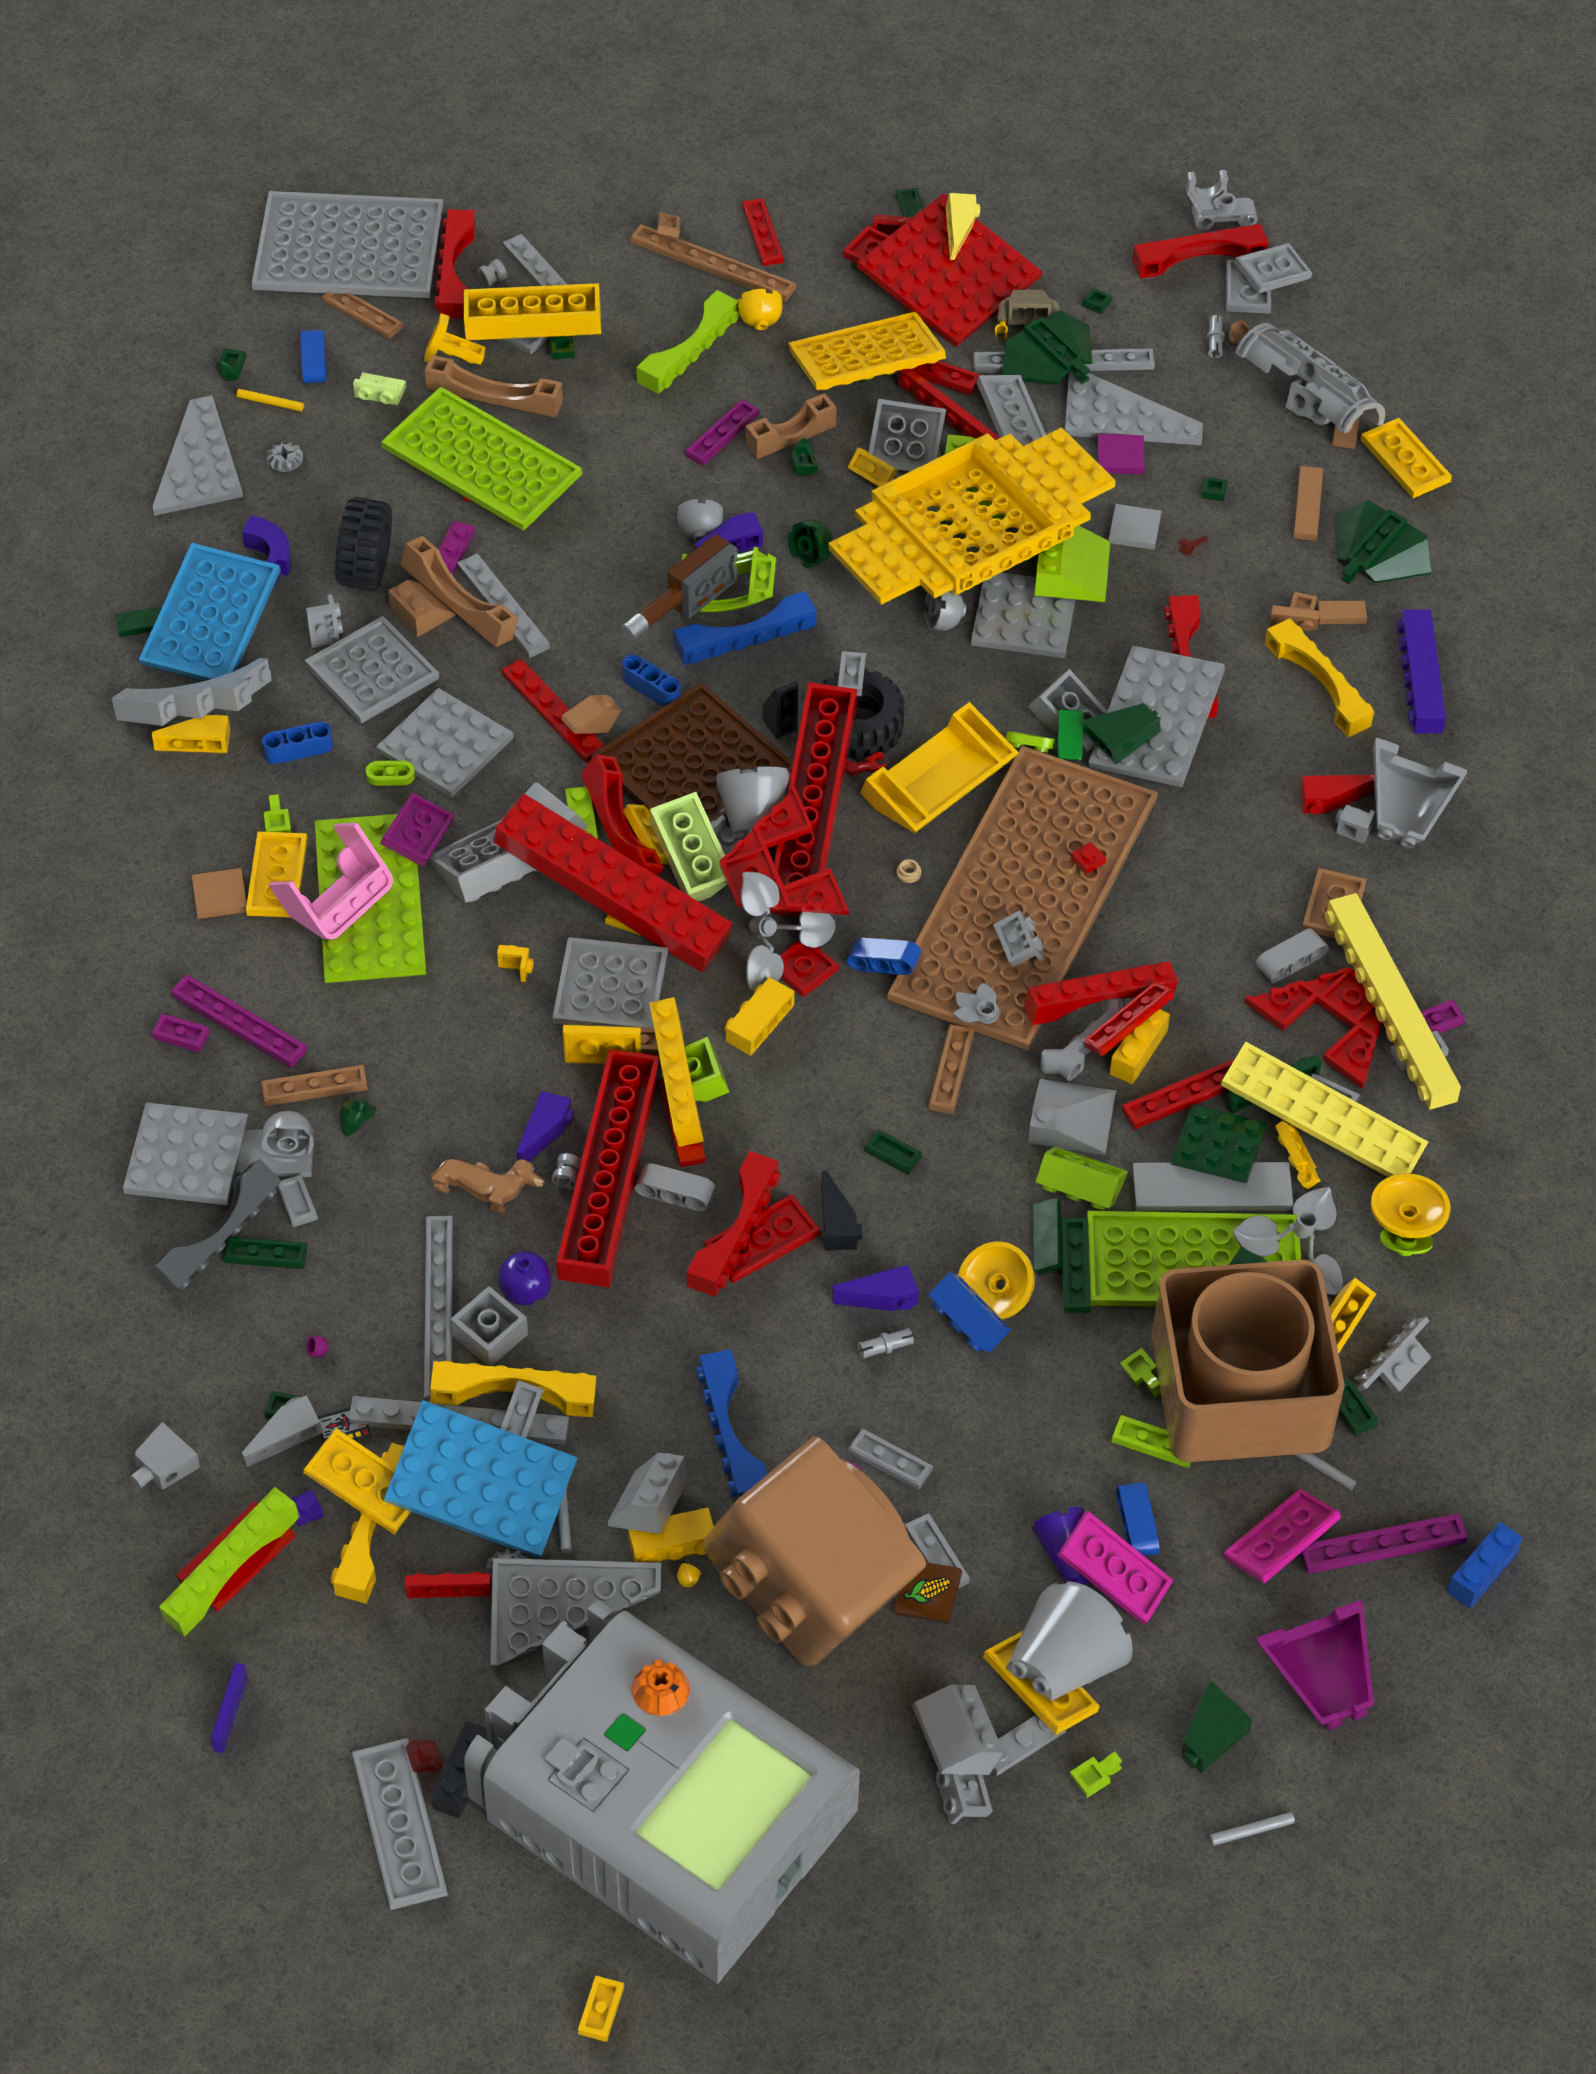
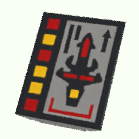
[318,1407,372,1444]

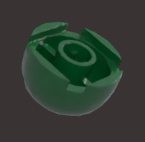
[788,519,833,568]

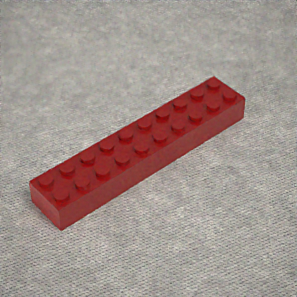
[770,682,857,917]
[493,793,733,972]
[556,1049,660,1288]

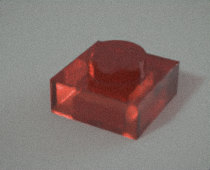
[405,1740,443,1772]

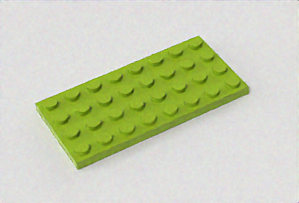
[381,387,583,531]
[315,814,426,983]
[1087,1211,1301,1307]

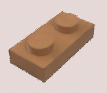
[1270,605,1320,631]

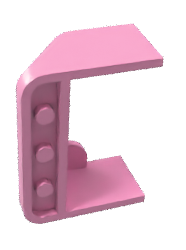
[269,823,393,939]

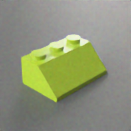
[1036,1146,1129,1210]

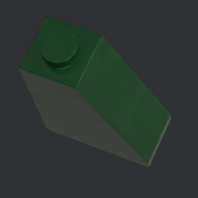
[1083,703,1161,765]
[1181,1681,1252,1773]

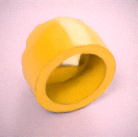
[677,1563,701,1588]

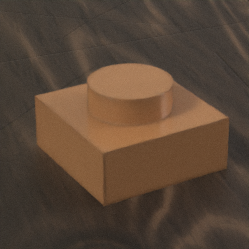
[1290,592,1317,610]

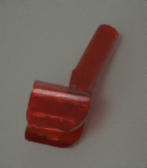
[1178,535,1208,556]

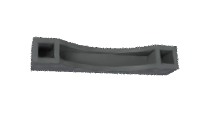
[147,1159,281,1293]

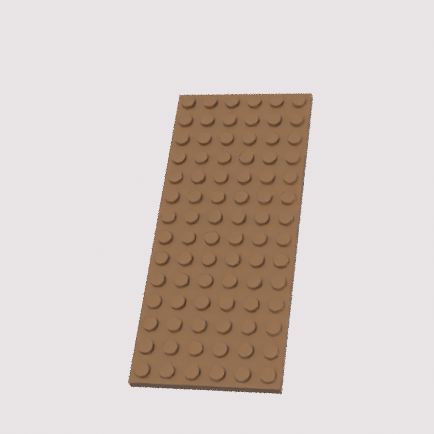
[887,746,1158,1051]

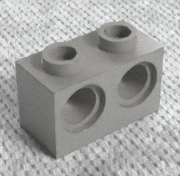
[1285,378,1330,425]

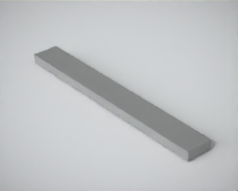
[973,348,1155,373]
[424,1216,453,1402]

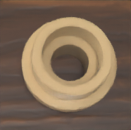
[897,859,921,883]

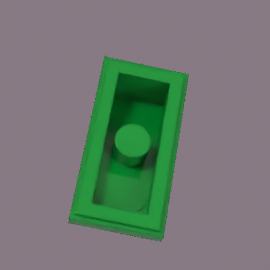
[1057,710,1083,760]

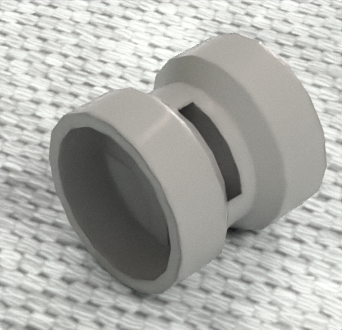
[476,259,507,289]
[551,1153,582,1190]

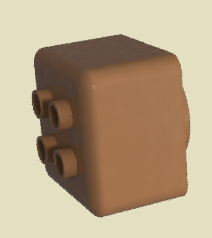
[1152,1260,1344,1462]
[704,1436,926,1666]

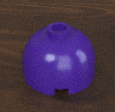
[498,1251,552,1305]

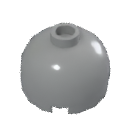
[677,499,723,542]
[924,591,966,631]
[261,1111,314,1162]

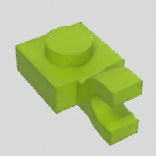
[263,794,291,833]
[1120,1348,1161,1398]
[1070,1752,1122,1798]

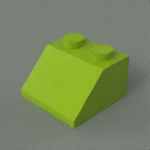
[685,1037,730,1102]

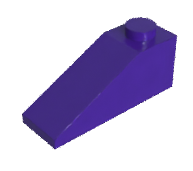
[695,512,763,553]
[516,1091,574,1162]
[832,1265,919,1311]

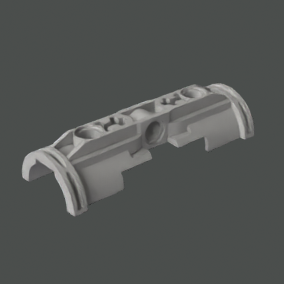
[1235,323,1385,433]

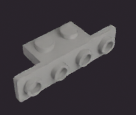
[1354,1316,1431,1393]

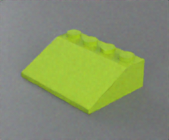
[1035,526,1110,602]

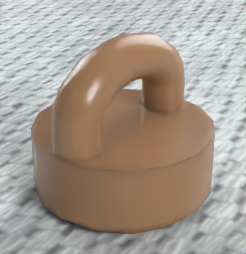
[1228,320,1250,344]

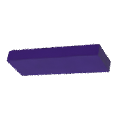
[211,1663,248,1753]

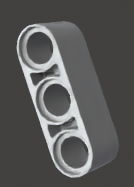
[1255,928,1329,983]
[635,1163,715,1212]

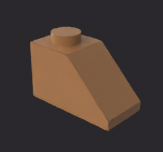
[561,695,621,734]

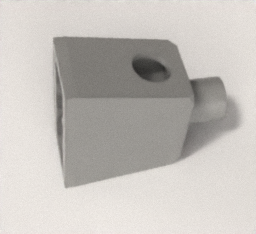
[130,1422,200,1489]

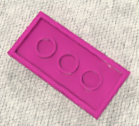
[1223,1488,1341,1584]
[1057,1511,1174,1625]

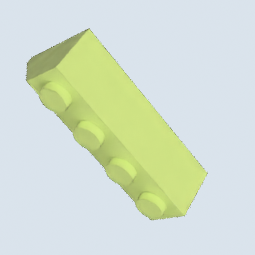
[650,792,728,902]

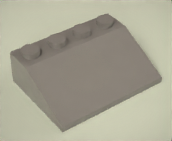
[429,820,538,903]

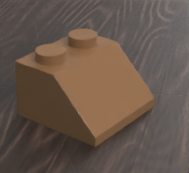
[388,580,456,637]

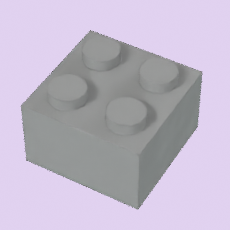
[450,1286,528,1366]

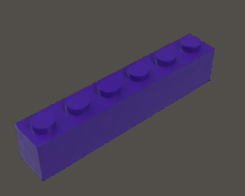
[1396,609,1446,733]

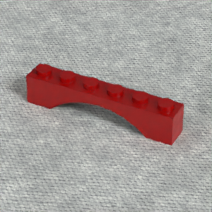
[435,209,476,319]
[1132,224,1269,279]
[1164,595,1218,718]
[581,754,664,876]
[1024,961,1179,1026]
[686,1151,781,1297]

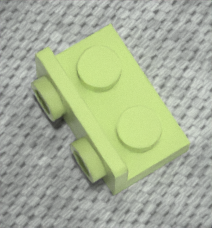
[353,372,406,405]

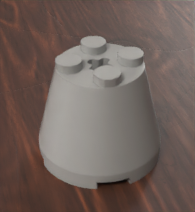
[716,767,791,840]

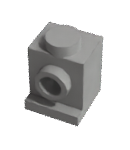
[1335,805,1375,844]

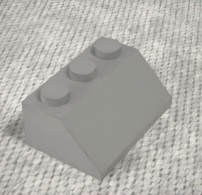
[608,1453,687,1534]
[912,1684,1004,1775]

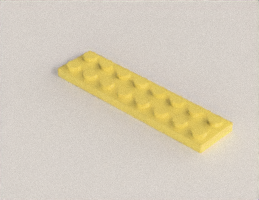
[1221,1042,1428,1177]

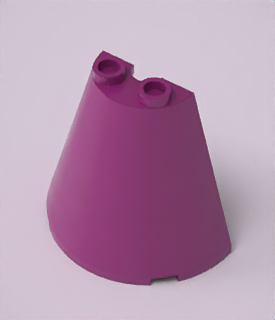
[1256,1600,1374,1731]

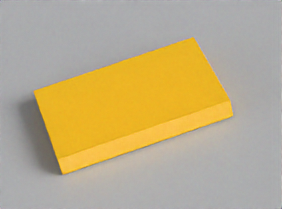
[563,1025,642,1064]

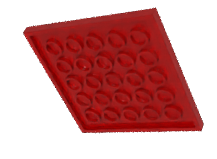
[857,193,1043,347]

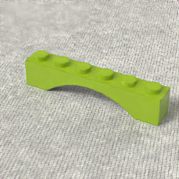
[637,290,740,394]
[159,1487,300,1637]

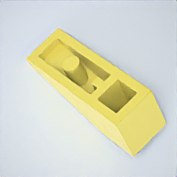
[946,193,980,260]

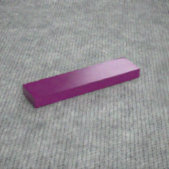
[685,400,760,466]

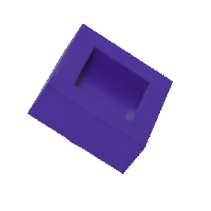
[290,1490,324,1527]

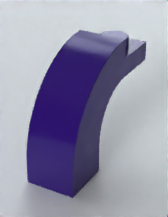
[242,515,291,583]

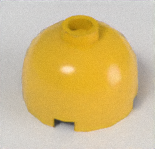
[737,289,783,330]

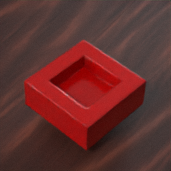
[1071,842,1106,875]

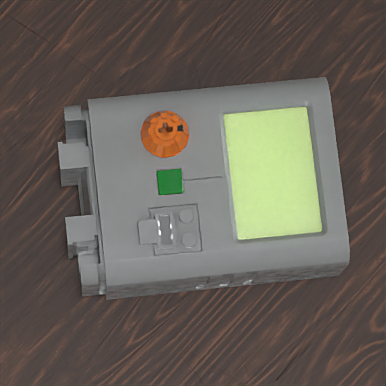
[464,1601,860,1984]

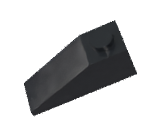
[763,681,798,739]
[821,1171,862,1251]

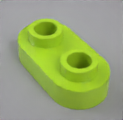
[1006,731,1055,753]
[366,761,415,786]

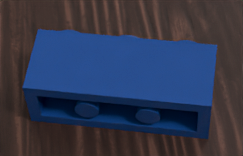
[929,1272,1011,1353]
[1447,1522,1523,1609]

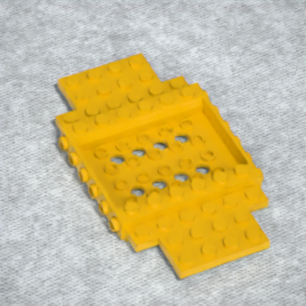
[828,427,1115,605]

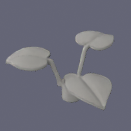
[741,872,836,991]
[1233,1187,1343,1296]

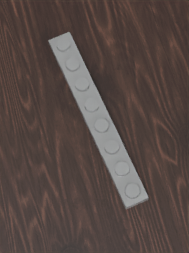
[349,1396,569,1445]

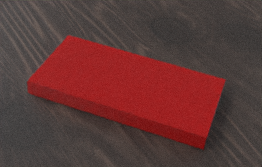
[704,1194,821,1283]
[176,1501,295,1612]

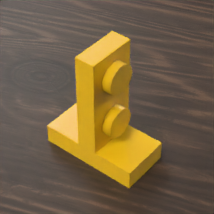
[424,313,486,365]

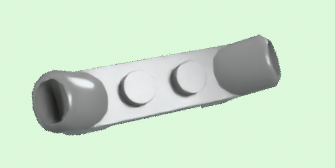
[1041,998,1125,1081]

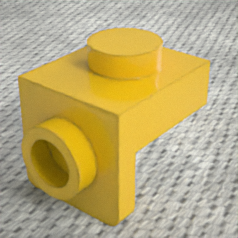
[497,945,534,982]

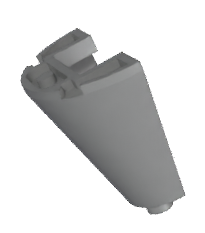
[1373,737,1467,848]
[1006,1581,1133,1701]

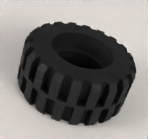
[335,497,392,591]
[823,669,905,760]

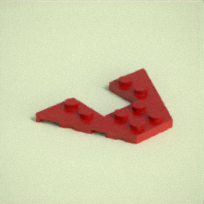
[719,786,849,915]
[1244,967,1381,1089]

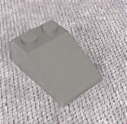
[1028,669,1108,752]

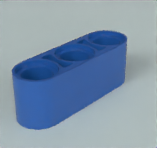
[300,330,326,384]
[622,655,681,707]
[262,722,333,764]
[847,938,922,975]
[1116,1482,1160,1556]

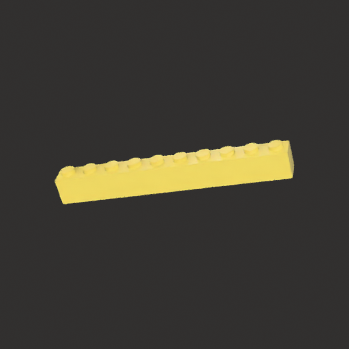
[1325,893,1461,1110]

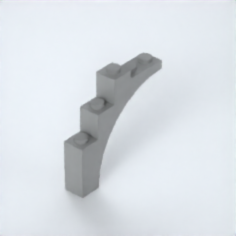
[112,658,272,726]

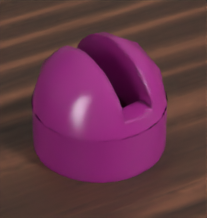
[306,1335,329,1357]

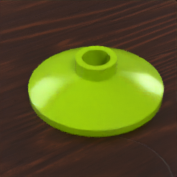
[1380,1229,1433,1256]

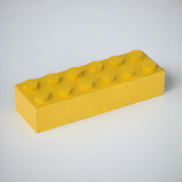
[464,283,601,340]

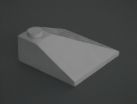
[869,399,946,472]
[1028,1079,1116,1155]

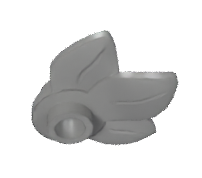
[954,983,999,1024]

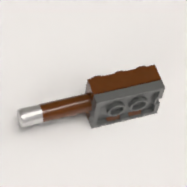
[621,534,737,640]

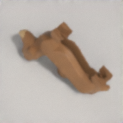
[430,1159,545,1215]

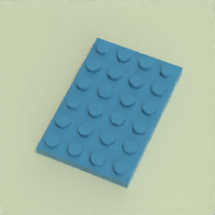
[139,543,281,681]
[384,1400,578,1559]

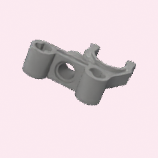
[1185,170,1258,230]

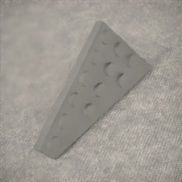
[1065,370,1203,445]
[152,395,243,516]
[490,1558,661,1668]

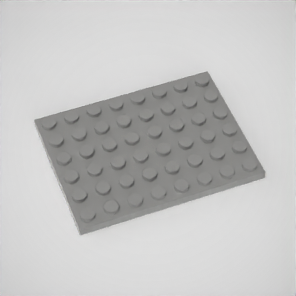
[252,191,444,298]

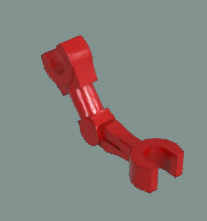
[845,752,887,776]

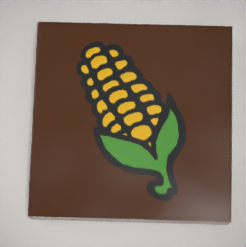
[894,1562,962,1624]

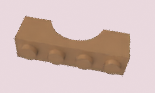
[745,393,837,459]

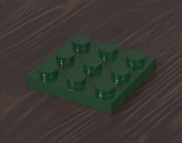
[1171,1104,1267,1183]

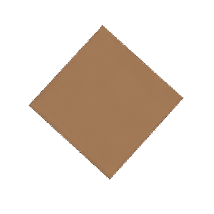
[192,868,247,919]

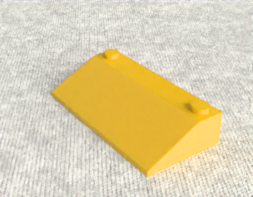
[860,702,1019,833]

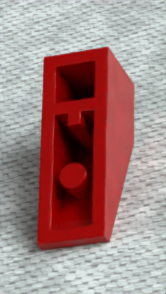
[1300,775,1375,815]

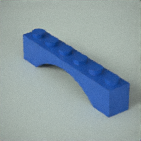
[673,591,817,665]
[696,1349,767,1500]

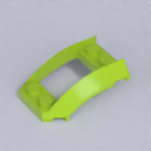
[682,547,776,612]

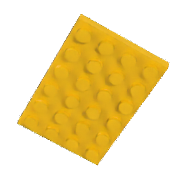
[788,312,946,390]

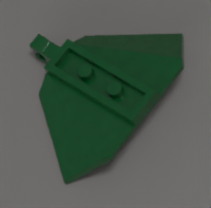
[1002,311,1092,385]
[1337,501,1431,584]

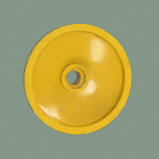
[1371,1174,1451,1238]
[958,1242,1035,1320]

